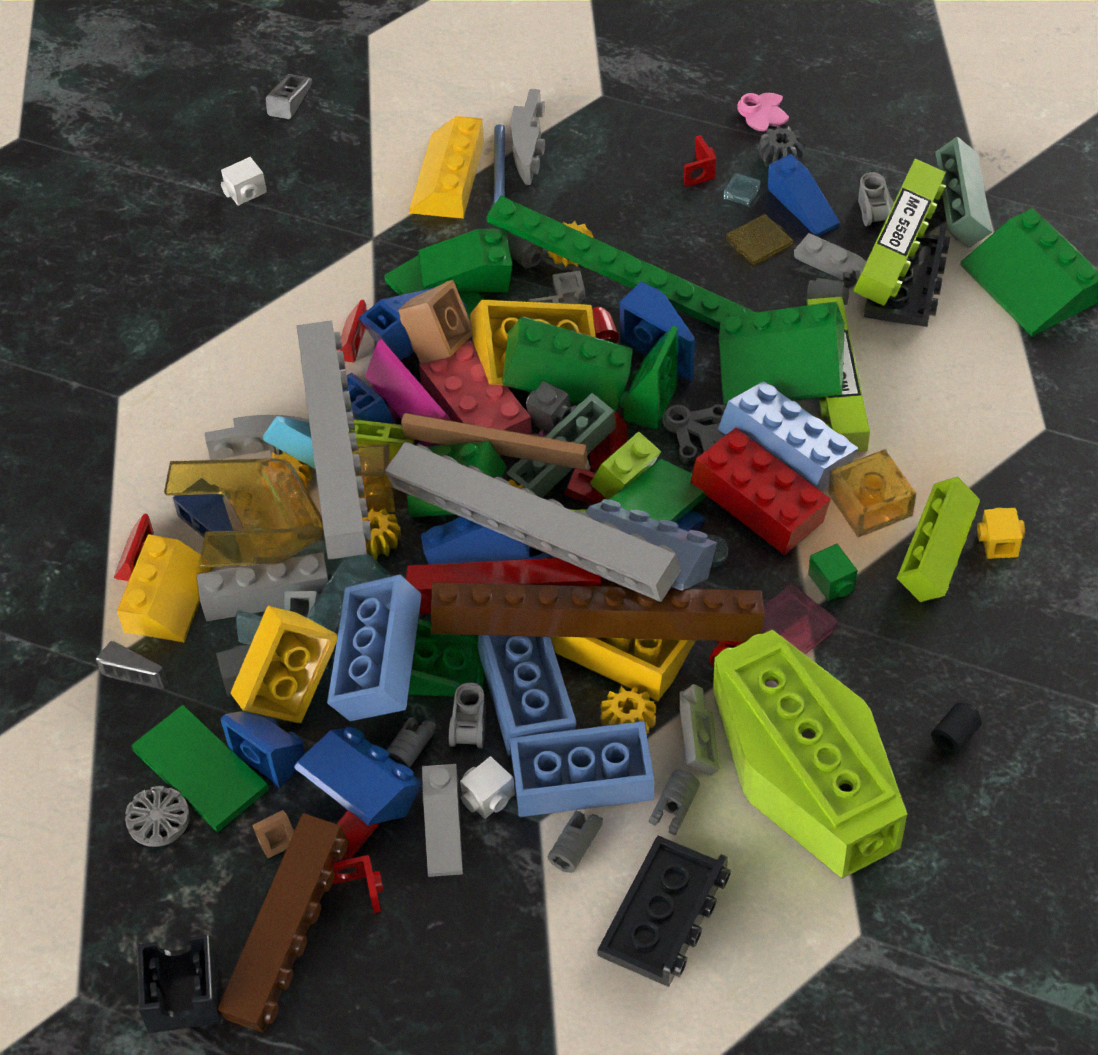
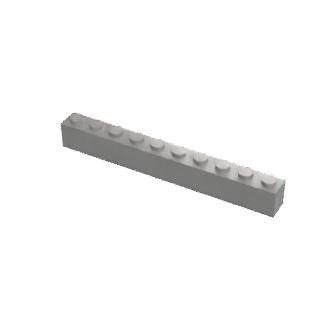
[296,320,372,560]
[385,441,681,602]

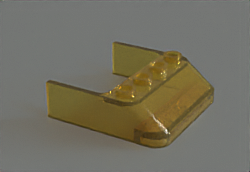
[164,458,324,567]

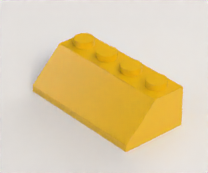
[409,116,484,219]

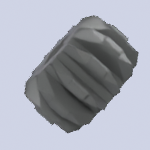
[759,126,805,166]

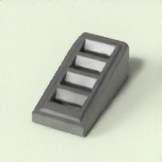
[266,74,312,119]
[96,641,168,690]

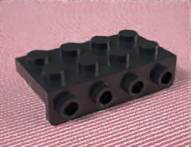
[864,226,950,327]
[597,835,731,987]

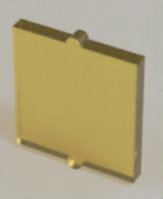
[726,214,793,266]

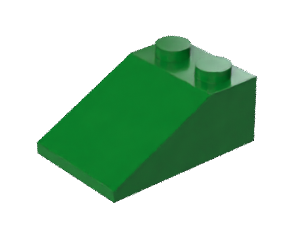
[418,228,512,292]
[620,326,678,430]
[408,618,484,697]

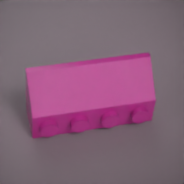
[365,339,451,447]

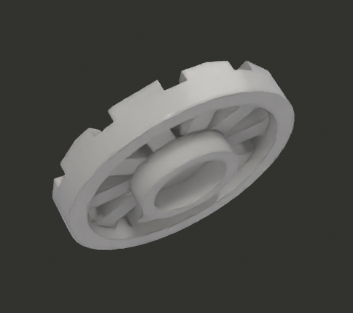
[125,786,190,847]

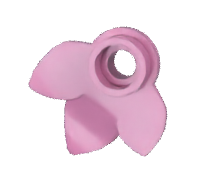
[737,93,789,132]

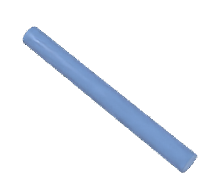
[494,124,505,204]

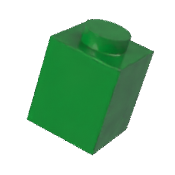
[808,543,858,601]

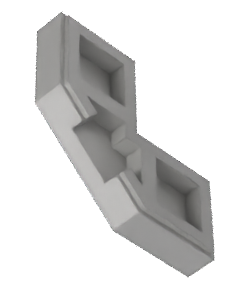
[529,271,586,304]

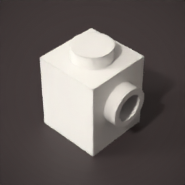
[221,157,267,205]
[460,756,515,819]

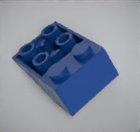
[359,287,467,360]

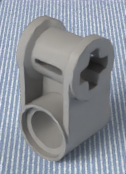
[858,172,894,226]
[449,682,486,748]

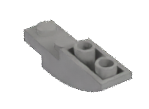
[511,89,545,185]
[205,415,309,461]

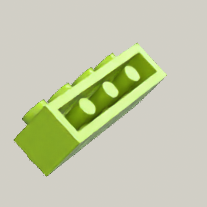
[897,476,980,602]

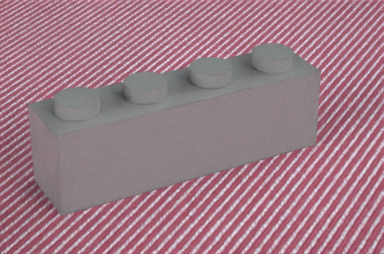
[197,552,332,622]

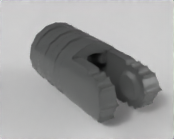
[386,717,436,768]
[648,770,700,835]
[547,811,603,873]

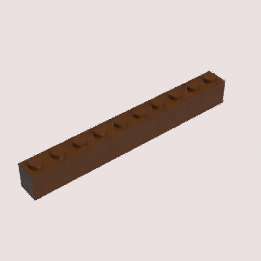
[431,582,765,641]

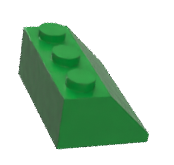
[407,441,507,517]

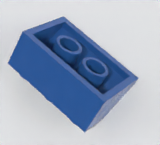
[421,516,530,564]
[294,727,423,825]

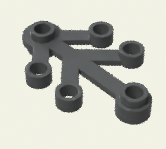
[663,404,726,465]

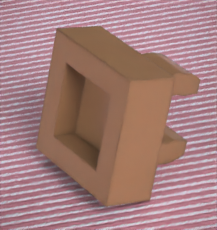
[252,810,294,858]

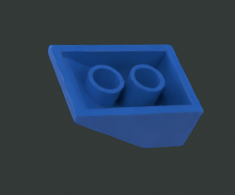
[619,281,695,381]

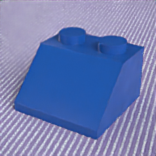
[220,711,305,788]

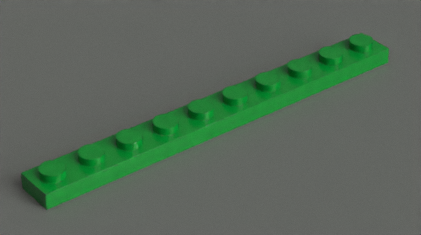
[487,195,756,329]

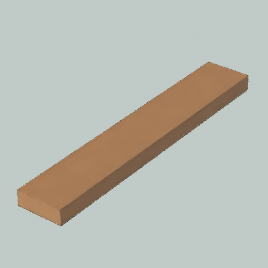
[401,413,587,470]

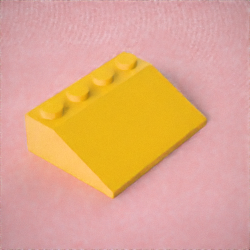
[470,300,596,386]
[550,578,696,701]

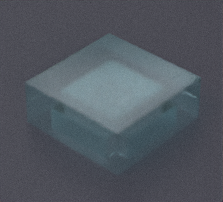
[724,173,761,206]

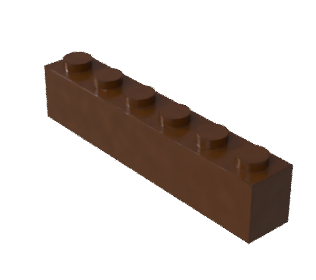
[217,813,348,1033]

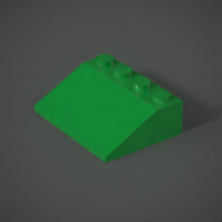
[960,208,1098,337]
[719,301,845,406]

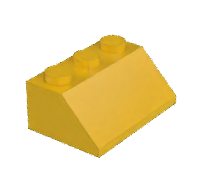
[117,534,214,643]
[230,606,338,723]

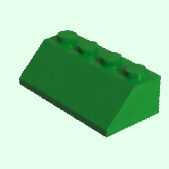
[502,316,633,412]

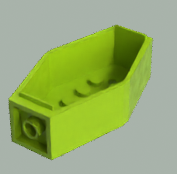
[713,630,907,879]

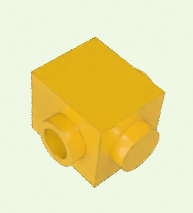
[977,508,1025,559]

